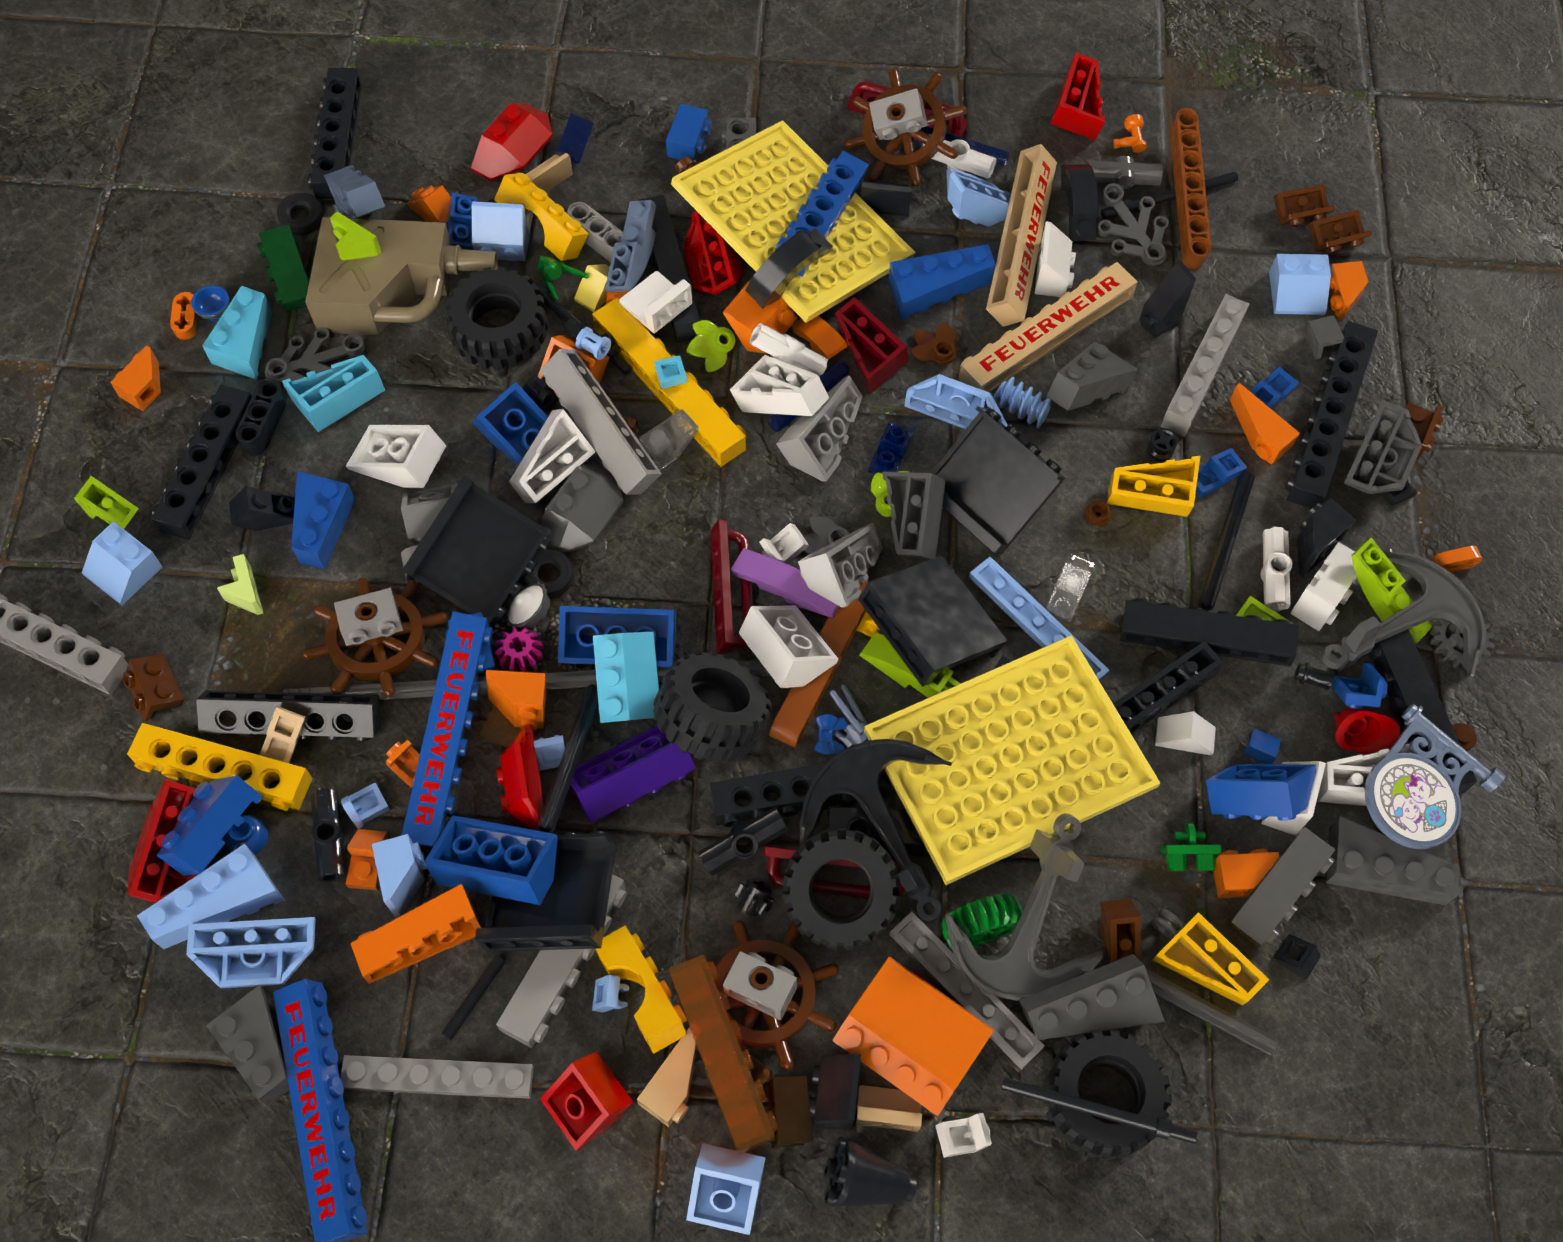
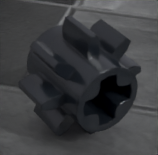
[523,377,555,409]
[735,878,775,916]

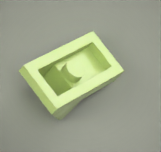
[217,554,263,615]

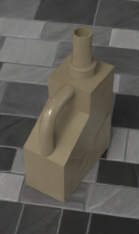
[305,217,498,335]

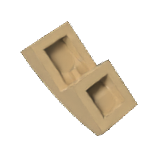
[260,706,305,763]

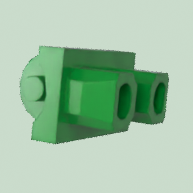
[1160,823,1221,871]

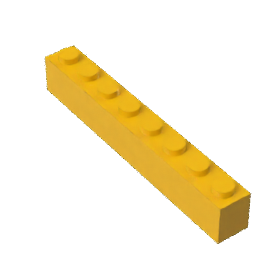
[592,298,747,467]

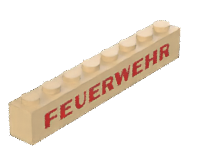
[986,144,1057,327]
[958,262,1138,393]

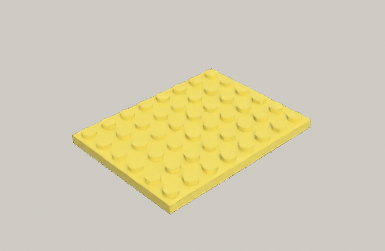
[671,120,915,323]
[864,635,1160,885]

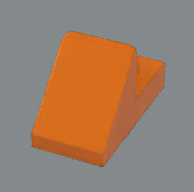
[346,829,389,890]

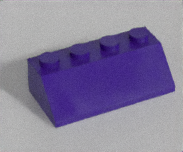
[570,725,696,823]

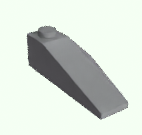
[776,375,863,481]
[798,523,883,608]

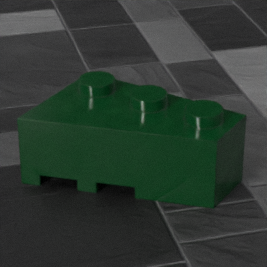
[257,224,309,312]

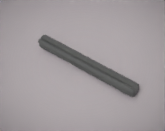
[1146,969,1278,1055]

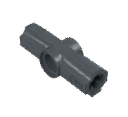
[1086,156,1163,190]

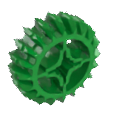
[941,893,1023,949]

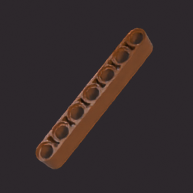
[1170,108,1211,270]
[769,581,870,748]

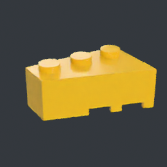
[1107,456,1200,517]
[1152,912,1269,1006]

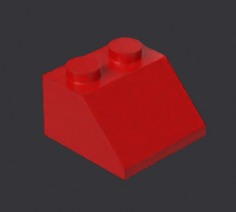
[540,1052,634,1151]

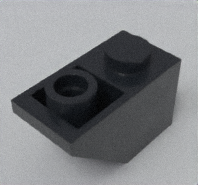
[229,486,295,531]

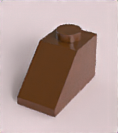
[1101,898,1141,964]

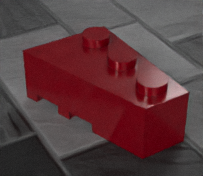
[835,297,909,394]

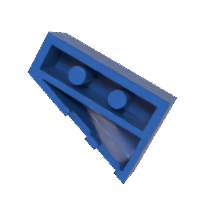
[291,471,356,570]

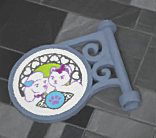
[1365,704,1506,849]

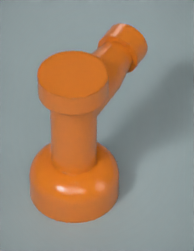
[1113,114,1147,153]

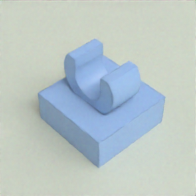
[534,735,565,770]
[592,975,629,1013]

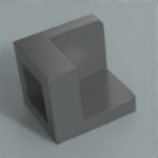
[1305,315,1344,360]

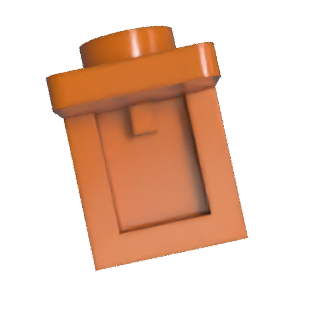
[386,740,420,788]

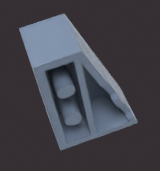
[324,165,385,219]

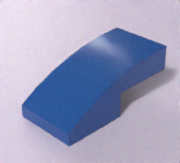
[1250,366,1299,409]
[1196,448,1247,499]

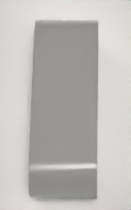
[567,202,623,262]

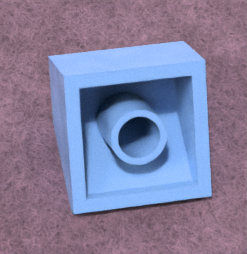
[472,201,529,261]
[1269,254,1331,315]
[82,521,163,606]
[372,834,427,918]
[686,1143,766,1235]

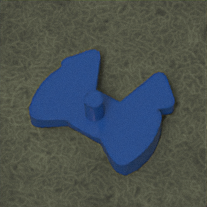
[814,714,848,755]

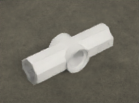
[921,135,996,178]
[749,323,828,377]
[1260,527,1293,612]

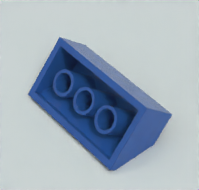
[558,606,677,667]
[424,815,558,905]

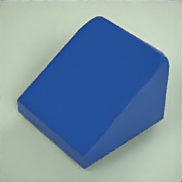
[1243,728,1281,764]

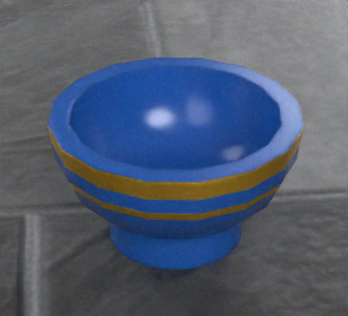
[191,285,230,321]

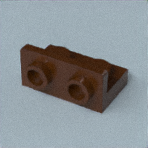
[1404,402,1444,460]

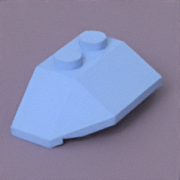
[946,167,1011,227]
[904,374,1007,429]
[186,917,316,988]

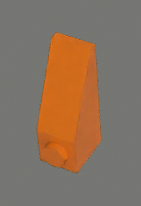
[1230,383,1300,465]

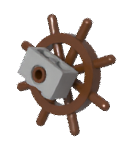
[844,69,967,187]
[302,577,448,697]
[686,920,839,1070]

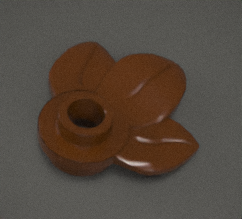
[910,322,956,365]

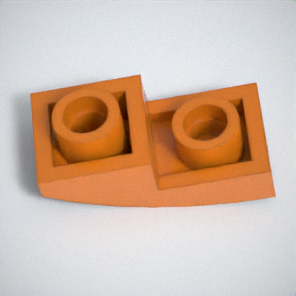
[792,316,847,360]

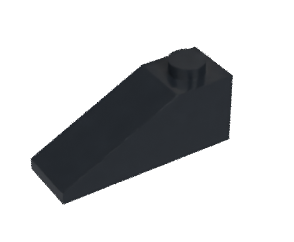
[1139,260,1196,338]

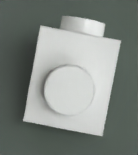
[759,523,809,564]
[935,1113,992,1158]

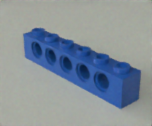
[775,151,869,277]

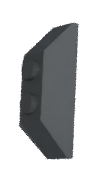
[1344,400,1422,494]
[540,461,624,555]

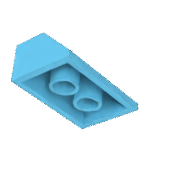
[593,632,659,723]

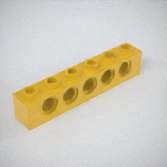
[127,723,313,811]

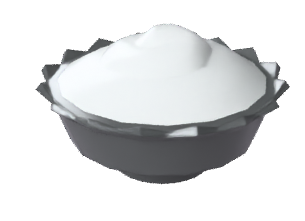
[505,581,550,629]

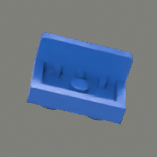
[1331,663,1387,709]

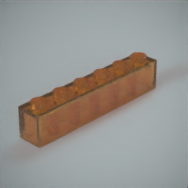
[668,954,778,1155]

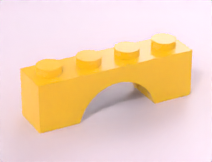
[494,173,589,261]
[595,925,687,1054]

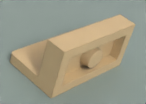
[526,153,573,193]
[855,1085,922,1132]

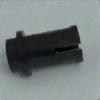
[1294,662,1334,690]

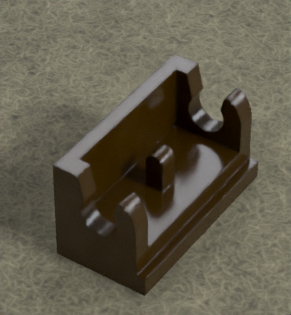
[766,1076,813,1149]

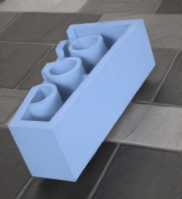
[137,844,285,949]

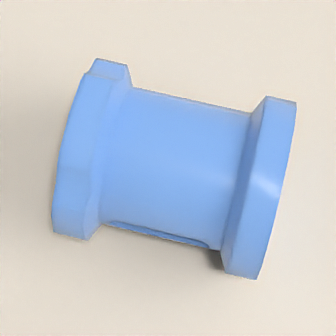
[575,327,611,360]

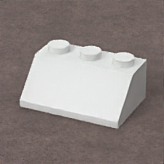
[739,605,838,688]

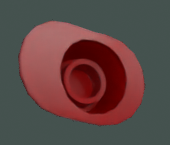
[1334,708,1400,755]

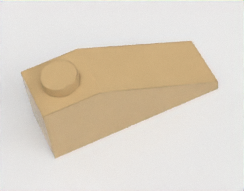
[637,1021,700,1127]

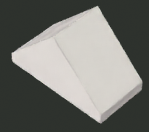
[1155,711,1216,756]

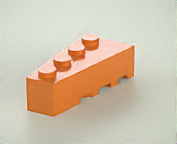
[350,884,482,984]

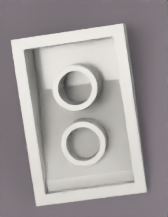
[346,425,446,488]

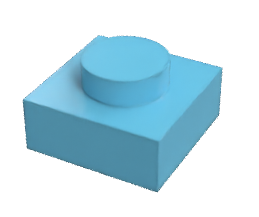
[654,356,687,389]

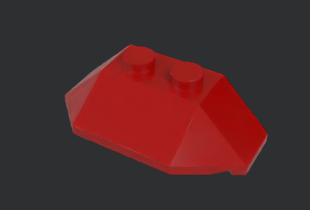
[471,103,553,182]
[683,211,745,295]
[496,724,545,831]
[127,779,197,903]

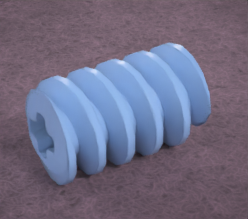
[993,376,1051,429]

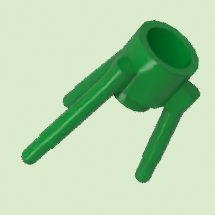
[538,256,589,301]

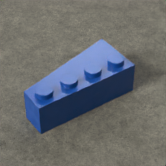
[888,244,995,321]

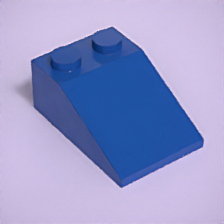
[472,382,548,466]

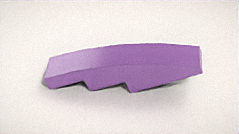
[731,548,840,618]

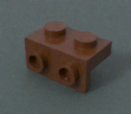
[1274,184,1336,227]
[1309,209,1372,254]
[123,654,184,721]

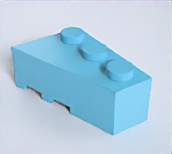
[202,286,272,380]
[282,355,385,432]

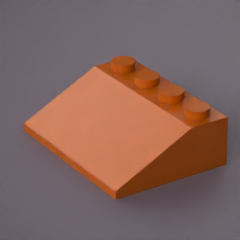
[832,957,994,1116]

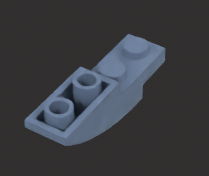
[605,200,656,292]

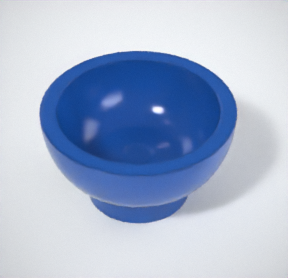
[224,815,269,855]

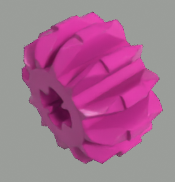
[495,626,544,672]

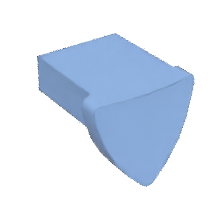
[341,782,390,829]

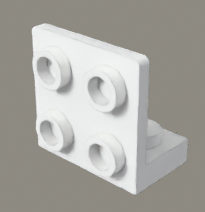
[620,271,692,334]

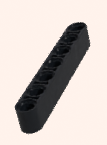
[639,195,700,342]

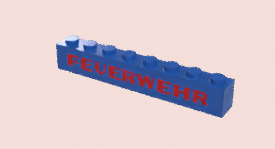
[402,612,493,849]
[273,979,368,1242]

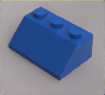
[1206,764,1316,821]

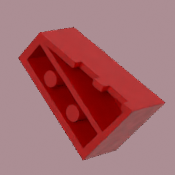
[1050,52,1105,140]

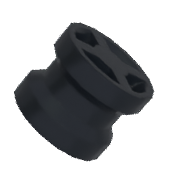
[1147,428,1178,462]

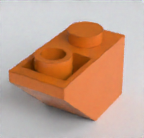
[406,185,451,223]
[1329,261,1369,321]
[110,345,161,411]
[1213,849,1280,899]

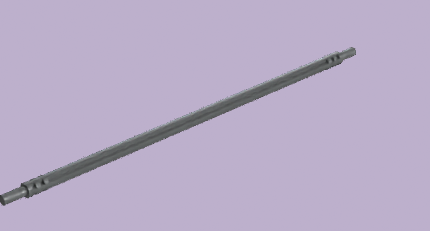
[283,660,771,700]

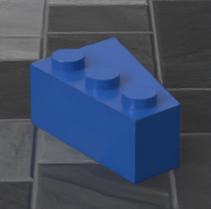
[157,775,263,876]

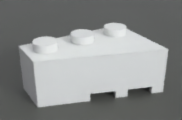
[730,355,829,416]
[509,409,595,503]
[1290,542,1359,631]
[1318,744,1411,806]

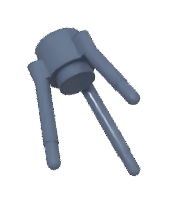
[830,684,869,748]

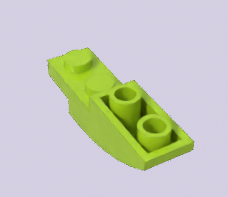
[1351,537,1433,644]
[859,633,961,698]

